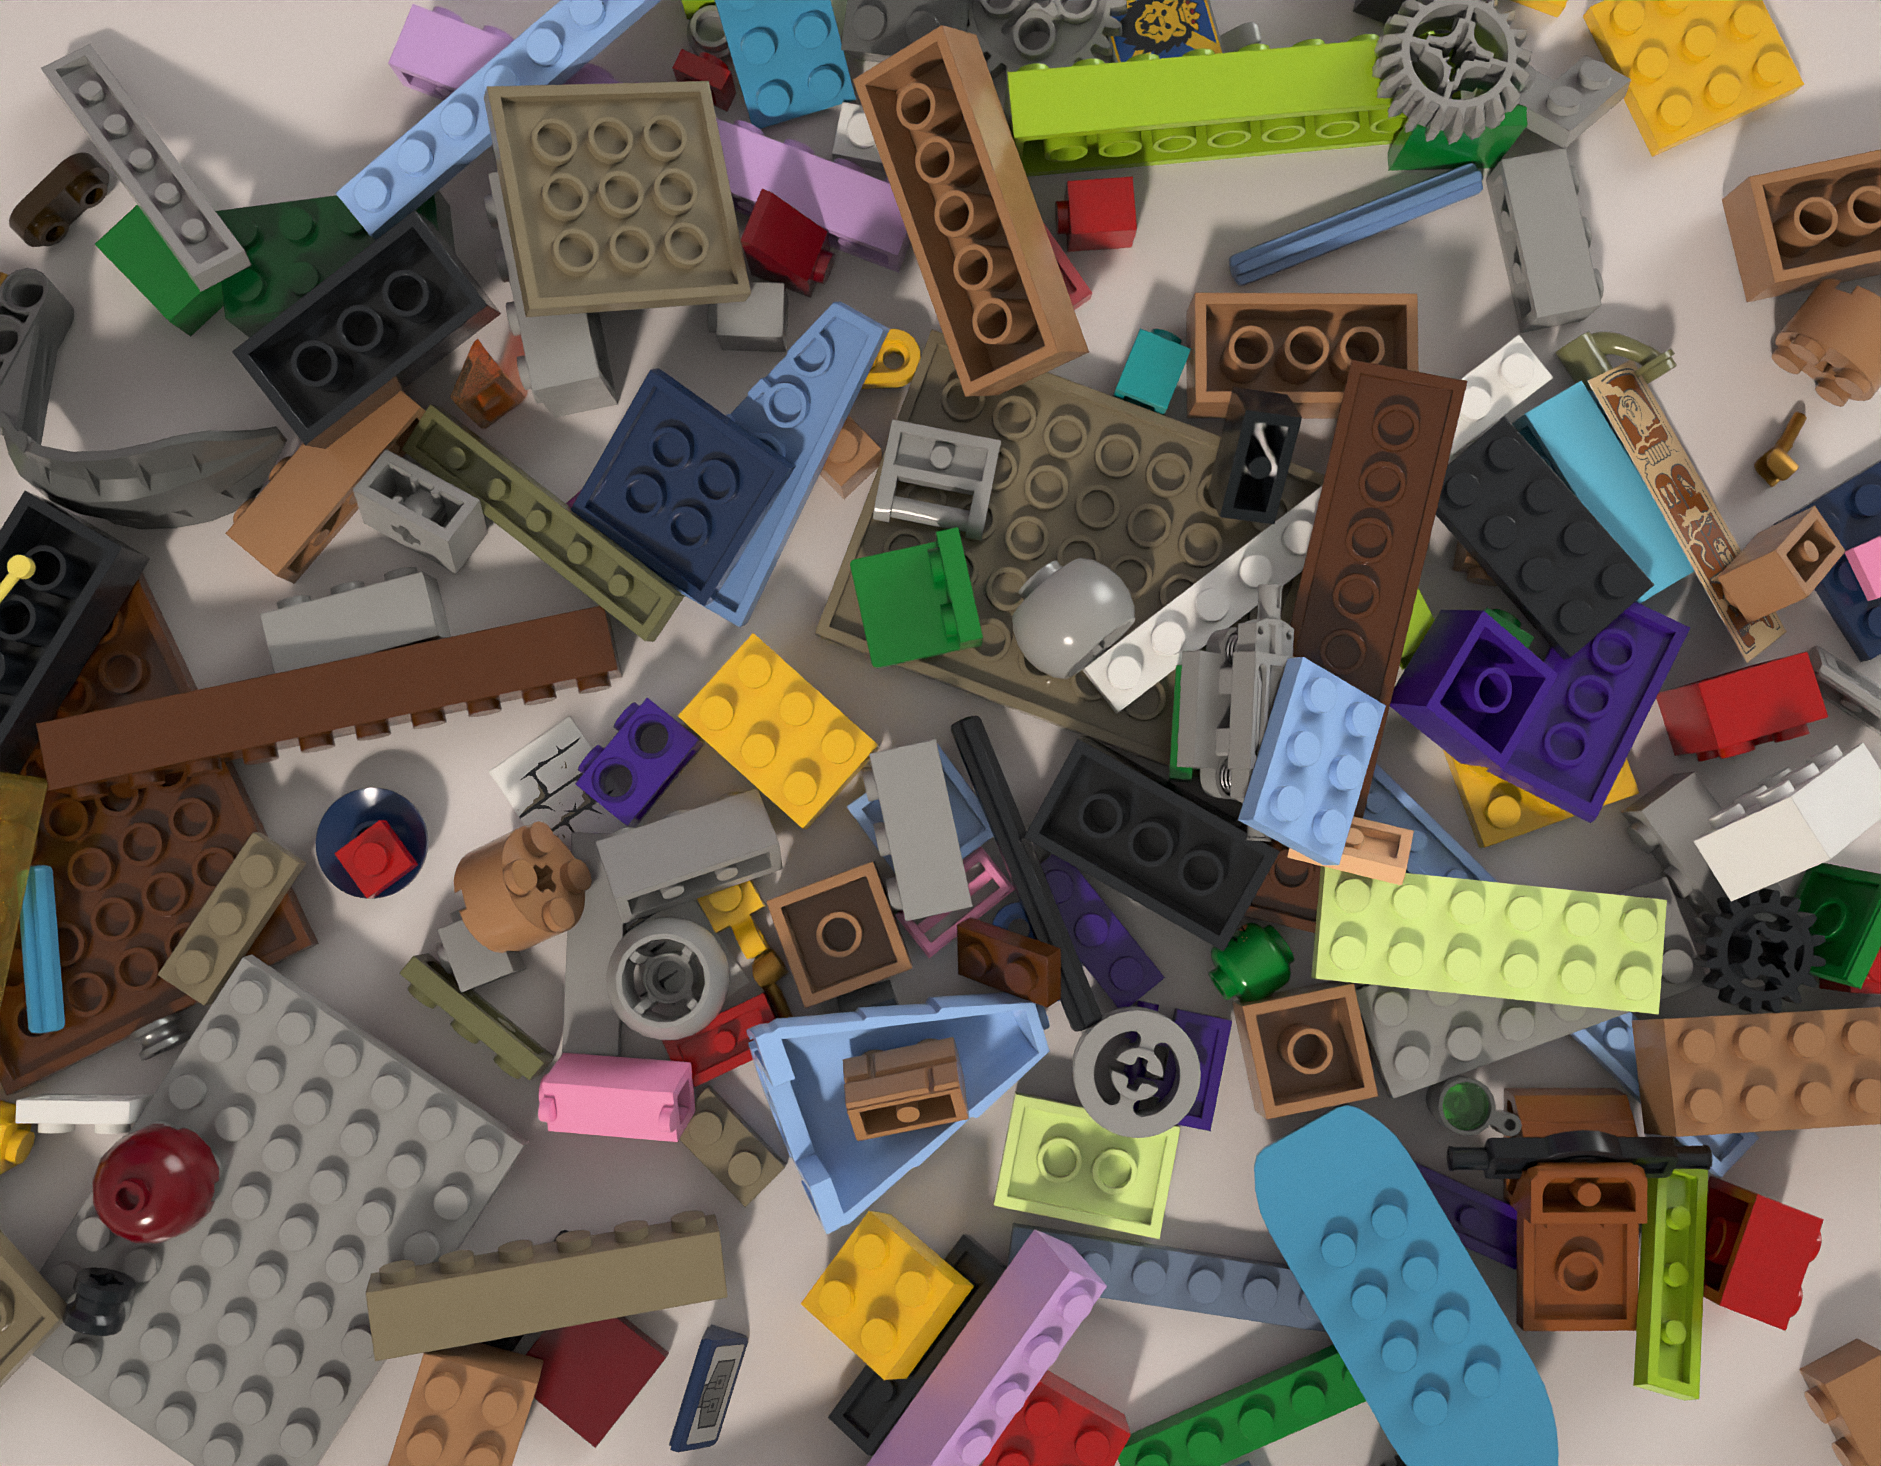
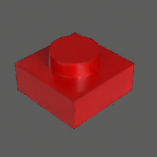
[672,49,736,112]
[334,820,418,899]

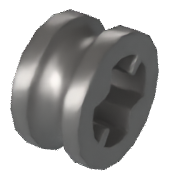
[130,1013,191,1061]

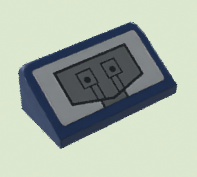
[669,1324,748,1453]

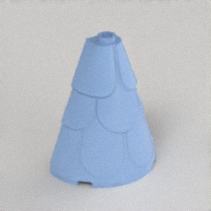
[746,992,1050,1234]

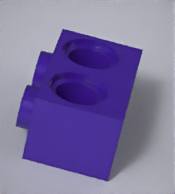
[575,698,704,828]

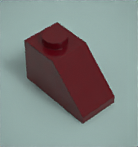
[741,189,835,298]

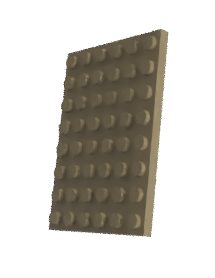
[815,329,1325,779]

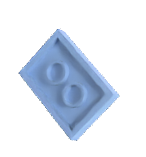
[1238,657,1386,865]

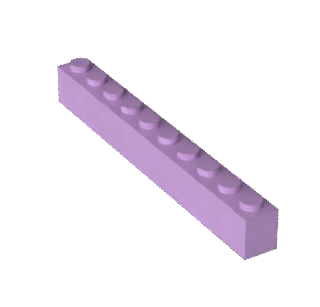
[388,4,911,273]

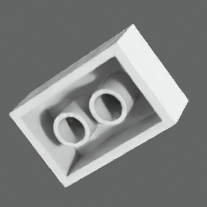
[1694,743,1881,901]

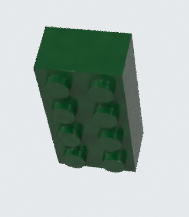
[215,190,456,337]

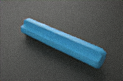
[16,865,65,1033]

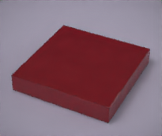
[526,1317,669,1448]

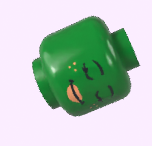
[1208,922,1295,1002]

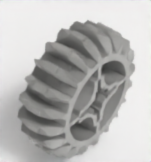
[1372,0,1532,145]

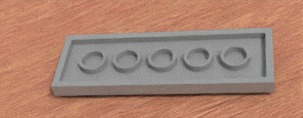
[1355,877,1706,1099]

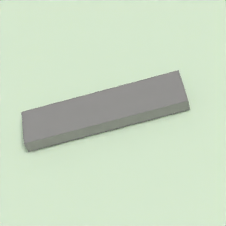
[562,832,626,1057]

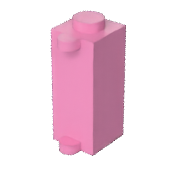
[538,1053,696,1142]

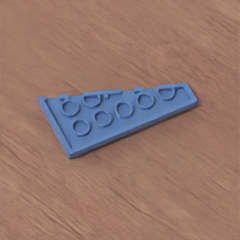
[623,301,890,627]

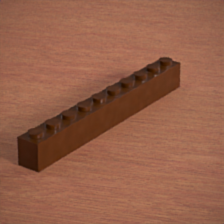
[36,606,623,801]

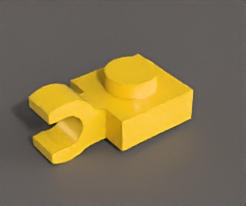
[697,880,770,959]

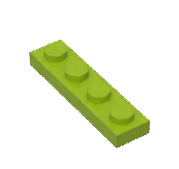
[1633,1169,1708,1401]

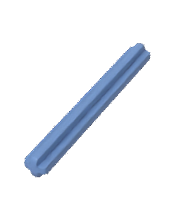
[1229,163,1483,286]

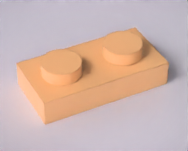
[1287,816,1414,885]

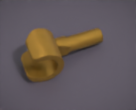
[1754,412,1807,487]
[752,949,793,1018]

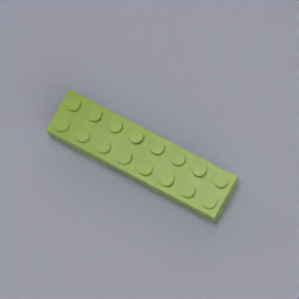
[1004,31,1462,177]

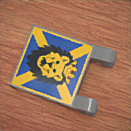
[1106,0,1262,63]

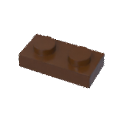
[957,917,1061,1008]

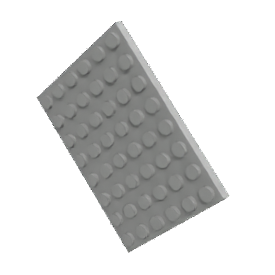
[32,955,529,1466]

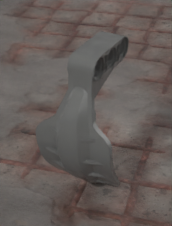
[0,268,287,529]

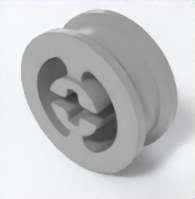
[1072,1006,1201,1138]

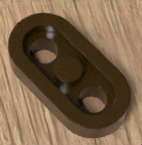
[9,153,109,247]

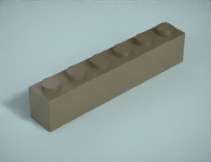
[366,1210,728,1361]

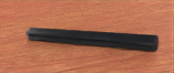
[951,715,1102,1032]

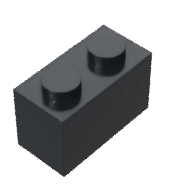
[1208,387,1302,524]

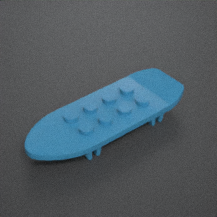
[1254,1104,1559,1466]

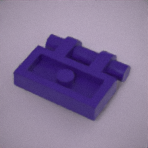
[1122,1000,1232,1132]

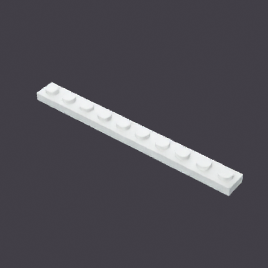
[1083,335,1553,714]

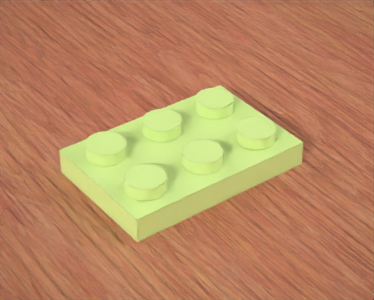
[993,1092,1181,1239]

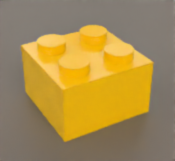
[800,1210,974,1380]

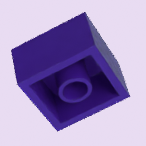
[1390,610,1558,770]

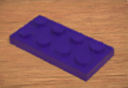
[1487,602,1690,823]

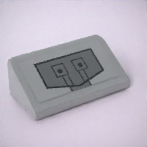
[1808,646,1881,735]

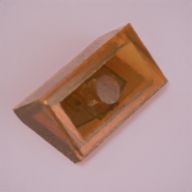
[450,339,525,429]

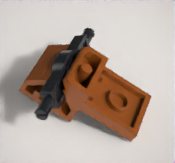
[1446,1088,1713,1331]

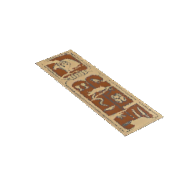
[1588,360,1787,663]

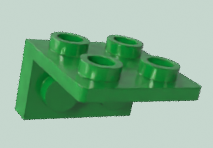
[850,527,983,669]

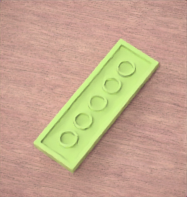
[1311,866,1667,1014]

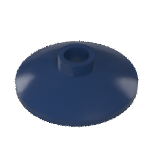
[316,788,428,899]

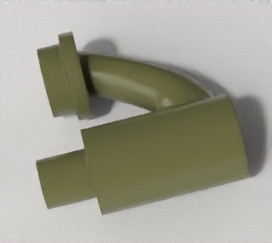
[1555,331,1677,421]

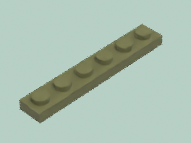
[402,404,685,642]

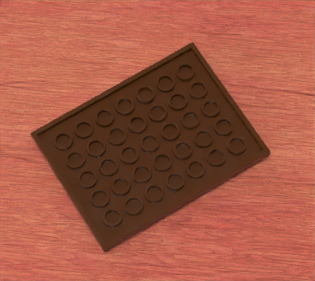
[0,572,319,1096]

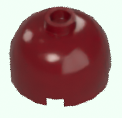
[92,1124,219,1243]

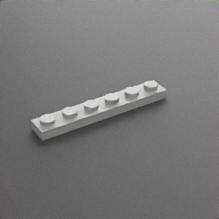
[41,44,251,292]

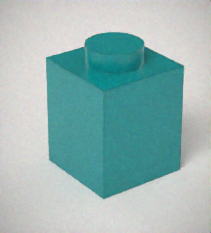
[1113,328,1191,415]

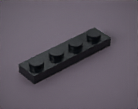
[828,1234,1007,1456]

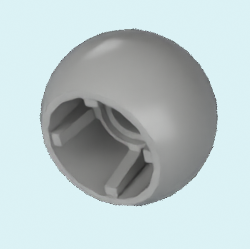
[1012,557,1135,679]
[606,917,730,1040]

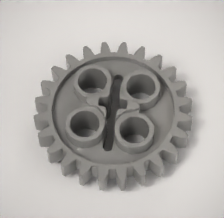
[966,0,1127,82]

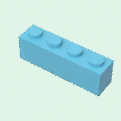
[1512,380,1694,603]

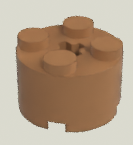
[1771,279,1881,407]
[454,821,592,953]

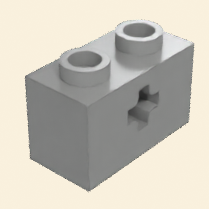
[353,449,488,574]

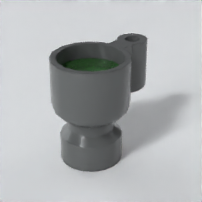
[1426,1075,1522,1137]

